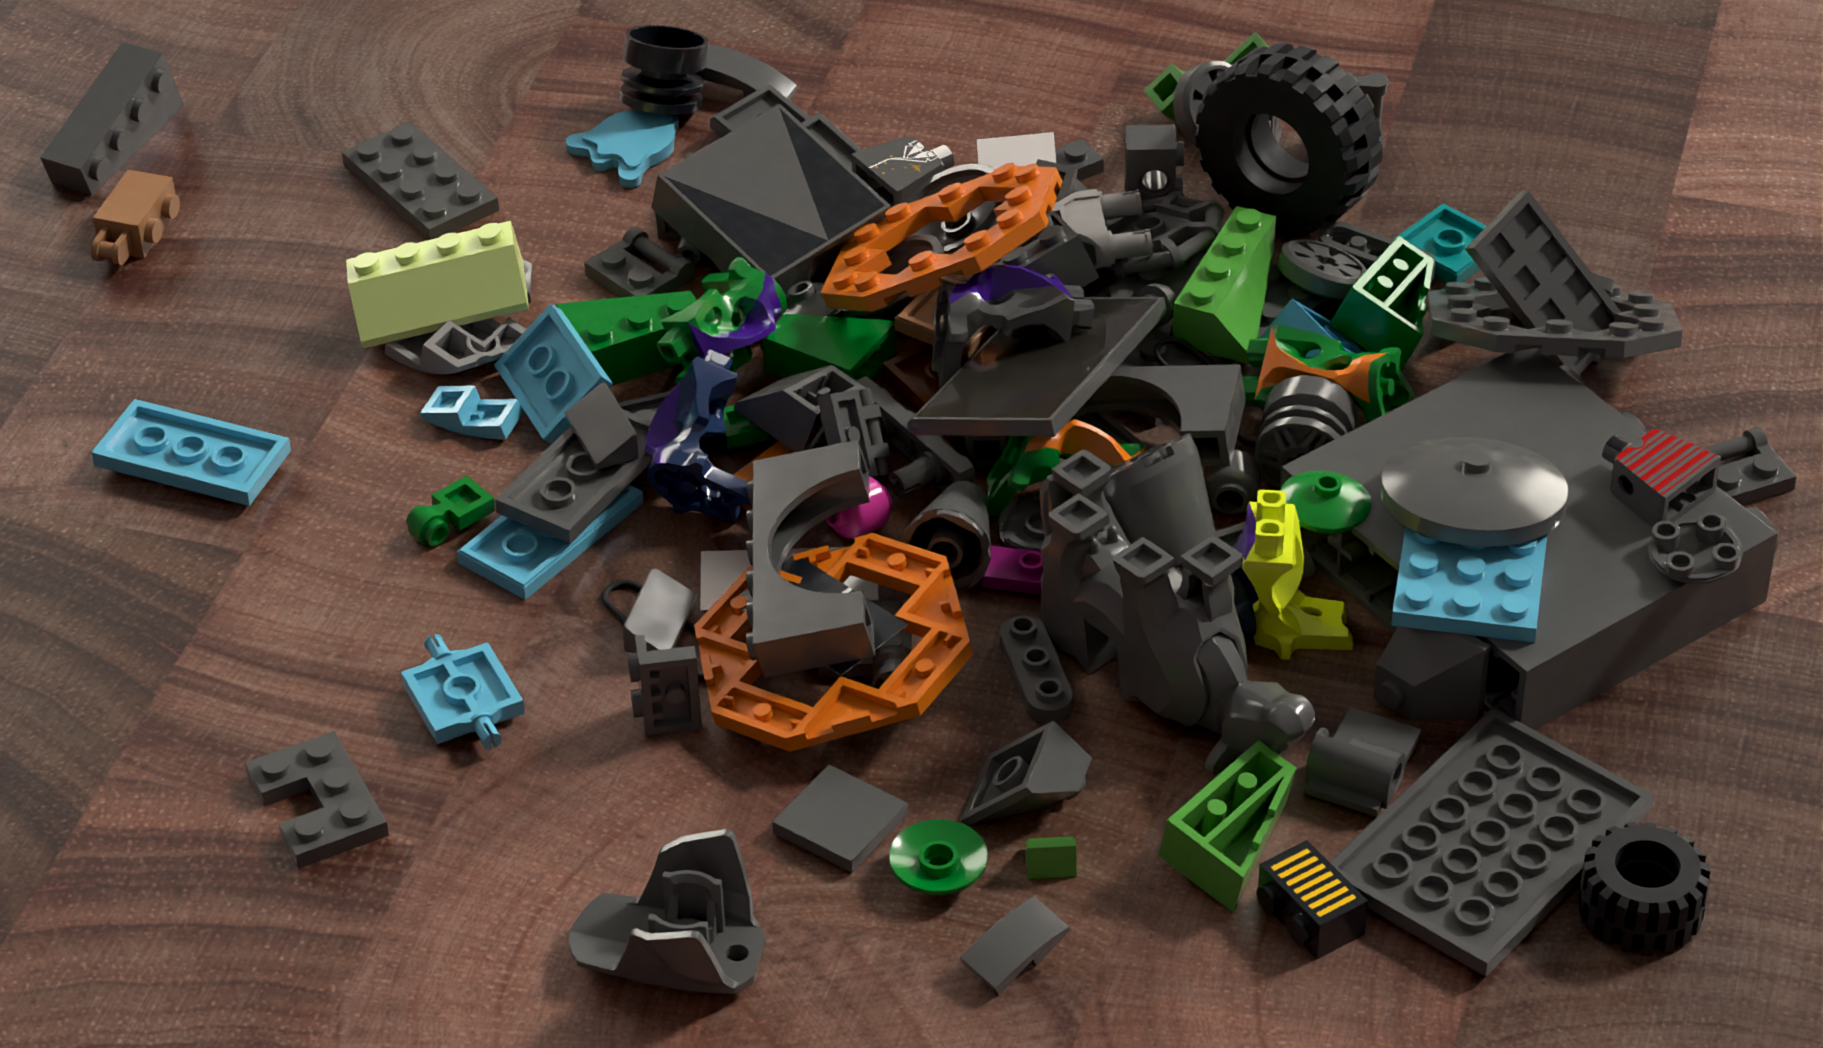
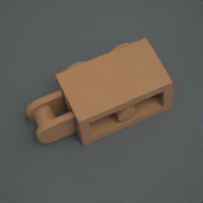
[91,169,180,265]

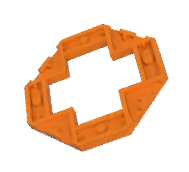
[820,163,1063,312]
[694,533,973,752]

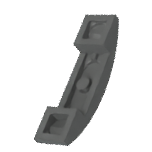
[695,44,797,100]

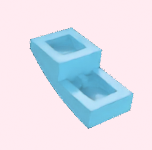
[420,386,524,440]

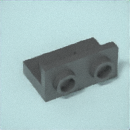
[627,635,702,736]

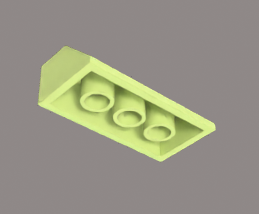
[346,221,529,348]

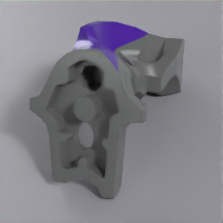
[931,265,1094,389]

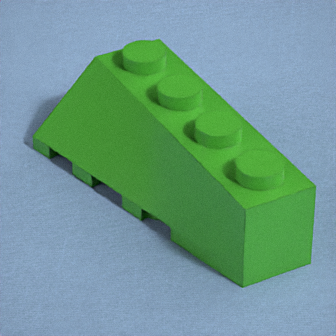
[1172,206,1276,365]

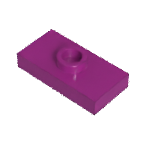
[983,546,1043,595]

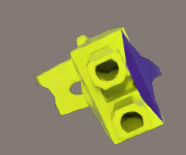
[1233,490,1353,660]

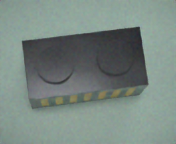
[1256,840,1368,959]

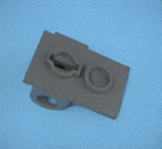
[1304,707,1422,817]

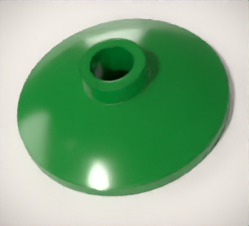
[1280,470,1371,533]
[889,819,988,895]

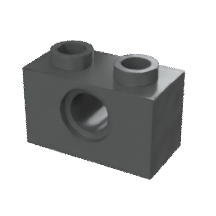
[1124,125,1184,200]

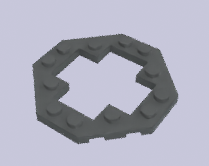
[1427,277,1683,358]

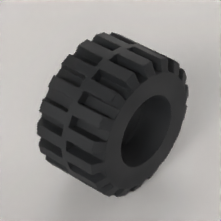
[1578,822,1711,955]

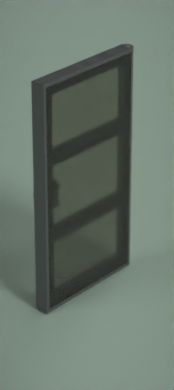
[907,297,1167,437]

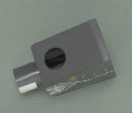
[852,136,954,207]

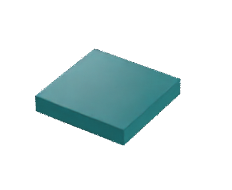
[1394,203,1486,283]

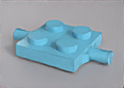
[401,634,525,749]

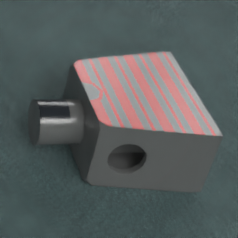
[1602,429,1721,527]

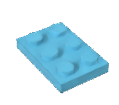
[494,304,613,445]

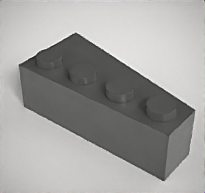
[40,41,184,195]

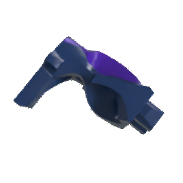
[644,350,751,524]

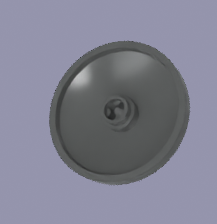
[1380,437,1568,547]

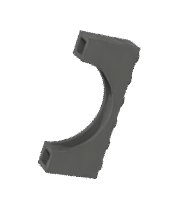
[963,364,1246,469]
[746,440,875,678]

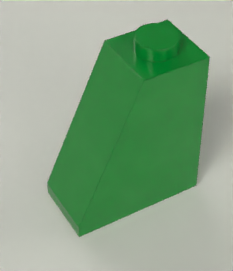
[760,314,896,381]

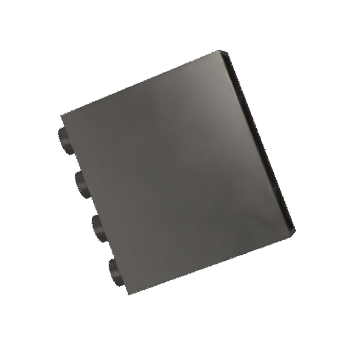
[1280,348,1778,730]

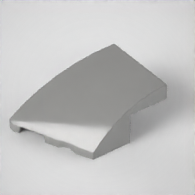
[384,317,527,374]

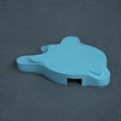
[566,110,679,188]

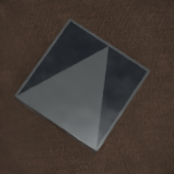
[651,104,891,295]

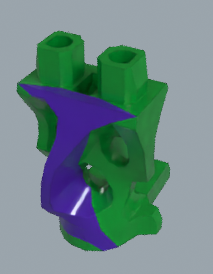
[656,257,787,385]

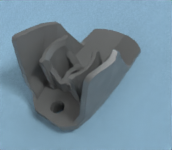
[569,829,766,994]

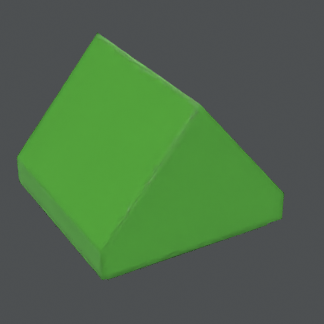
[1024,836,1077,879]

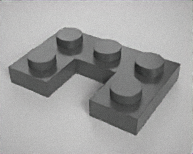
[245,731,389,869]

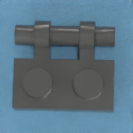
[817,388,891,478]

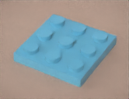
[1391,527,1547,643]

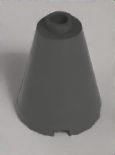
[901,481,991,589]

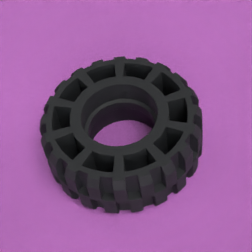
[1195,43,1383,234]

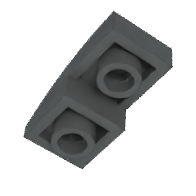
[960,896,1071,995]

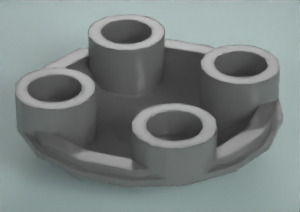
[1648,512,1743,584]

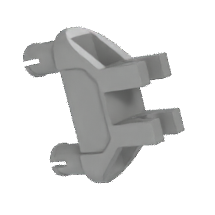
[1048,189,1153,269]

